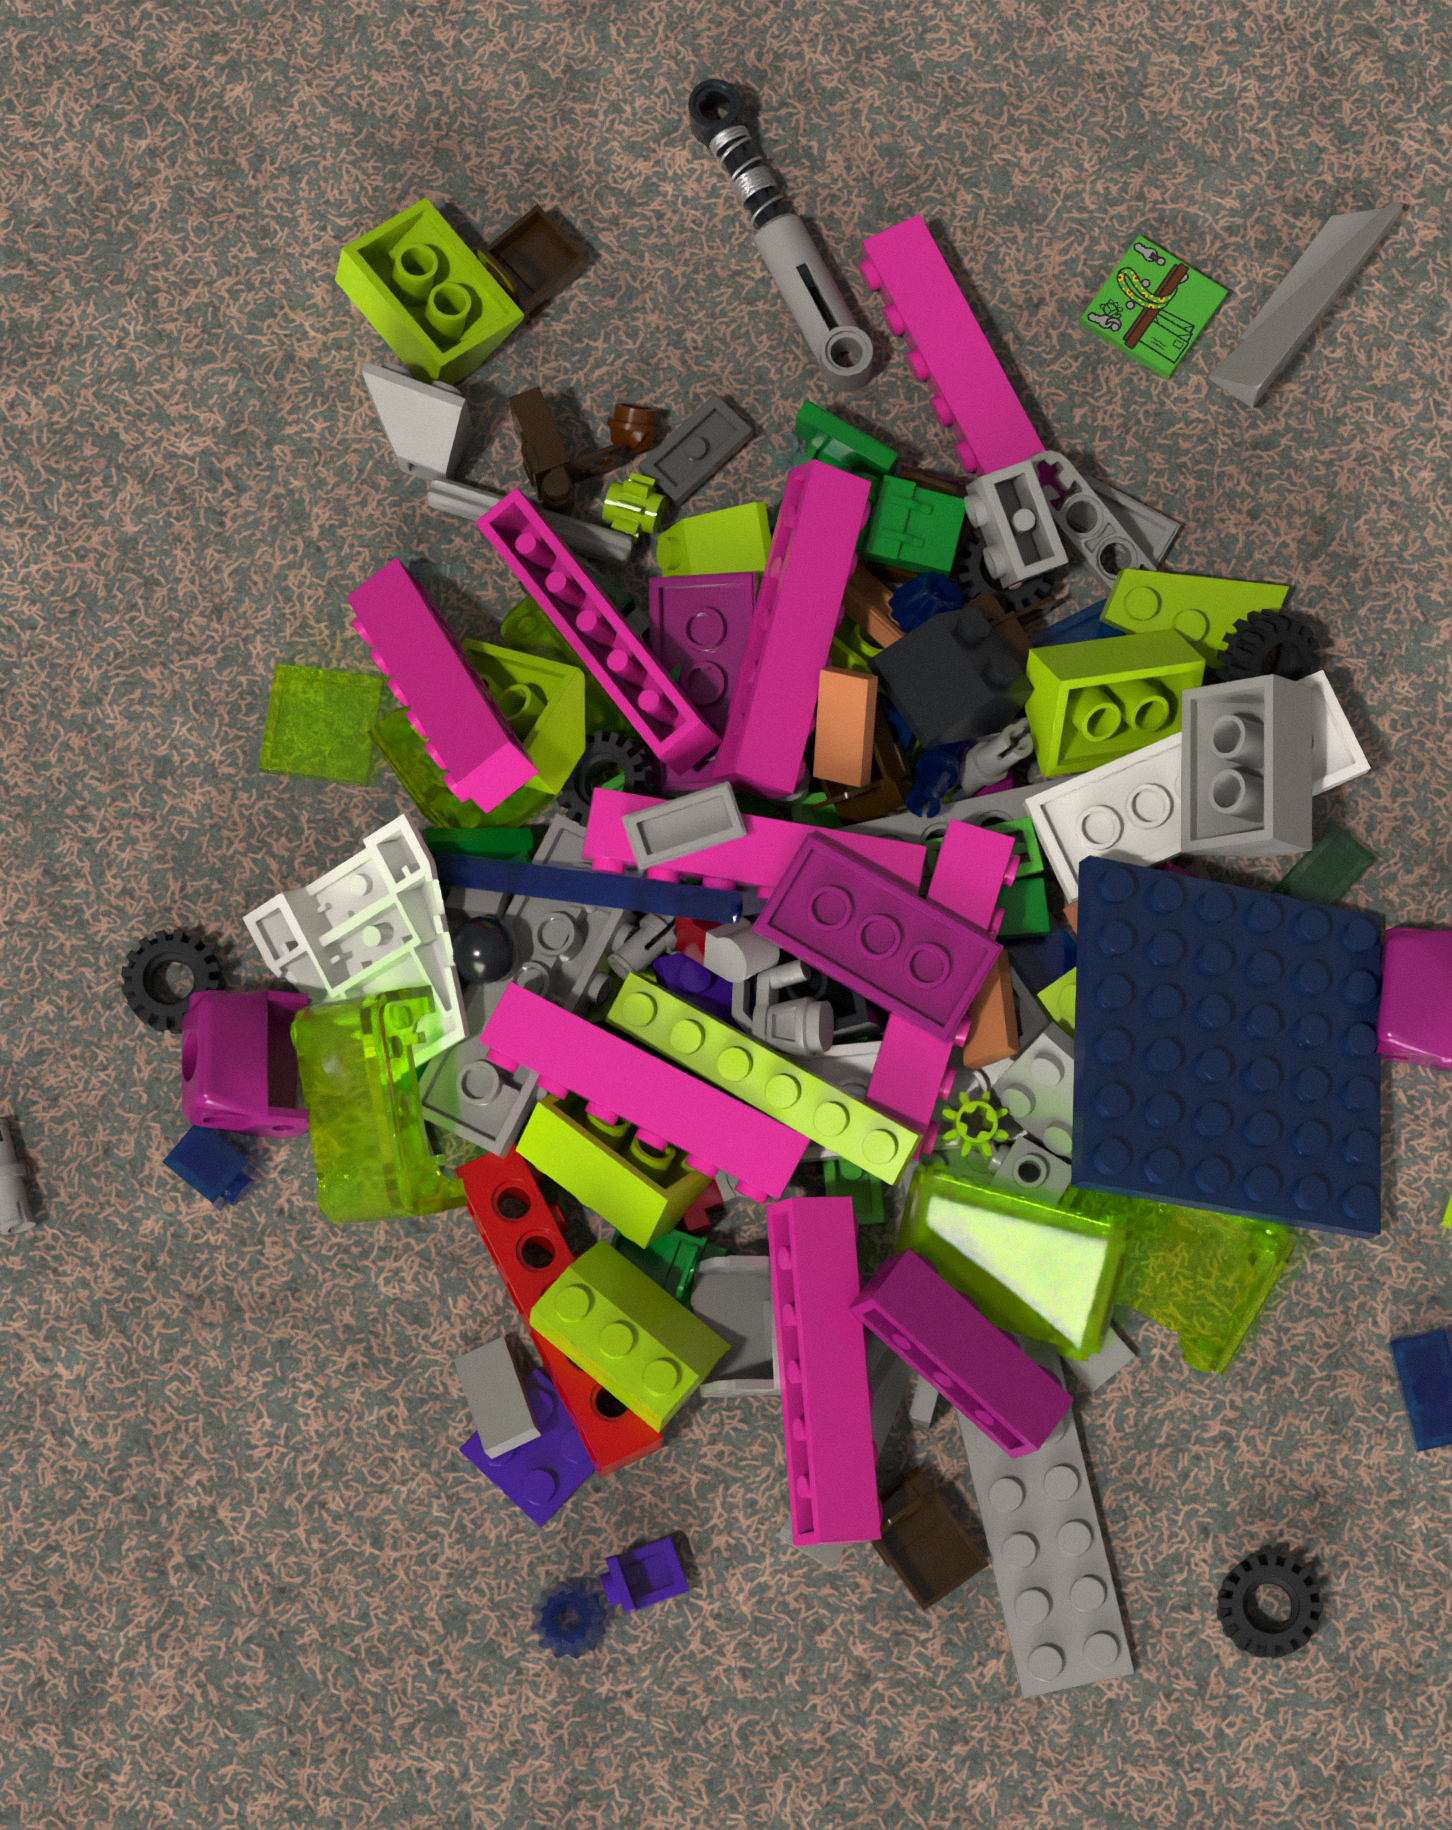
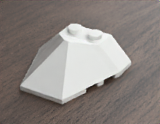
[243,813,470,1087]

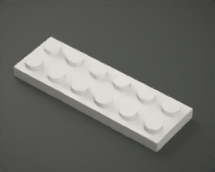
[1022,670,1371,904]

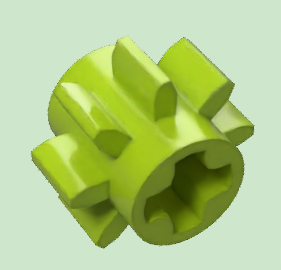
[602,472,666,544]
[941,1091,1009,1160]

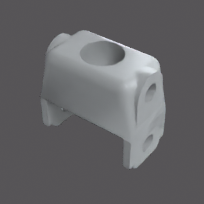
[690,1255,781,1398]

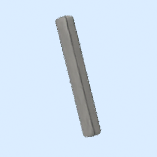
[427,476,634,566]

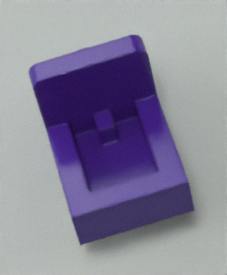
[599,1537,690,1615]

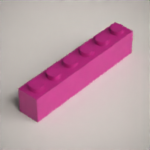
[857,214,1065,508]
[711,459,872,800]
[475,487,722,776]
[346,557,539,814]
[581,787,926,902]
[864,819,1021,1164]
[478,981,811,1205]
[766,1196,883,1547]

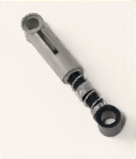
[688,79,873,393]

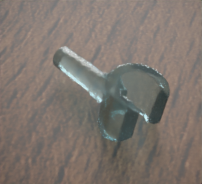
[768,432,812,471]
[387,551,464,581]

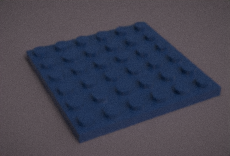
[1071,855,1381,1240]

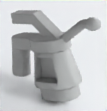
[732,959,834,1104]

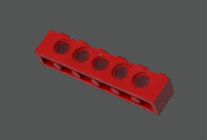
[454,1142,667,1478]

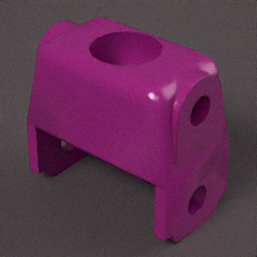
[1375,928,1452,1072]
[182,990,313,1139]

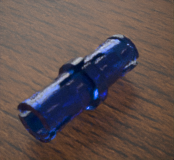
[906,739,969,818]

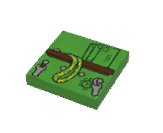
[1079,235,1228,381]

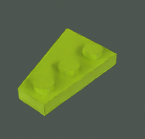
[1099,568,1289,674]

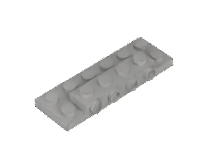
[405,814,648,1159]

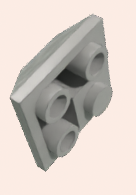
[362,361,474,483]

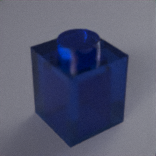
[162,1125,256,1211]

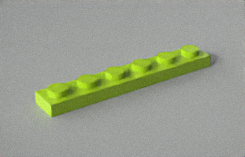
[605,972,924,1186]

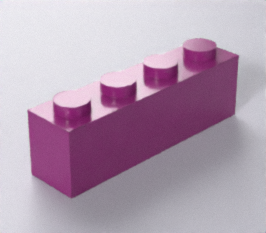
[848,1249,1075,1459]

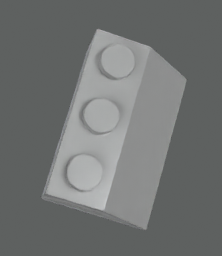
[1181,674,1312,857]

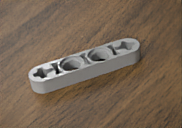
[1025,450,1158,595]

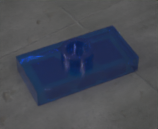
[1388,1329,1452,1453]

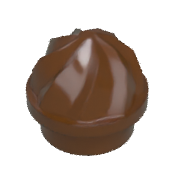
[607,403,661,455]

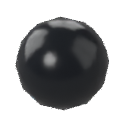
[451,916,519,985]

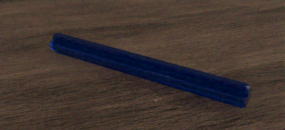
[431,851,744,925]

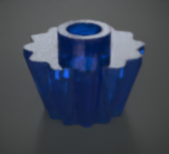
[888,570,964,633]
[530,1581,607,1659]

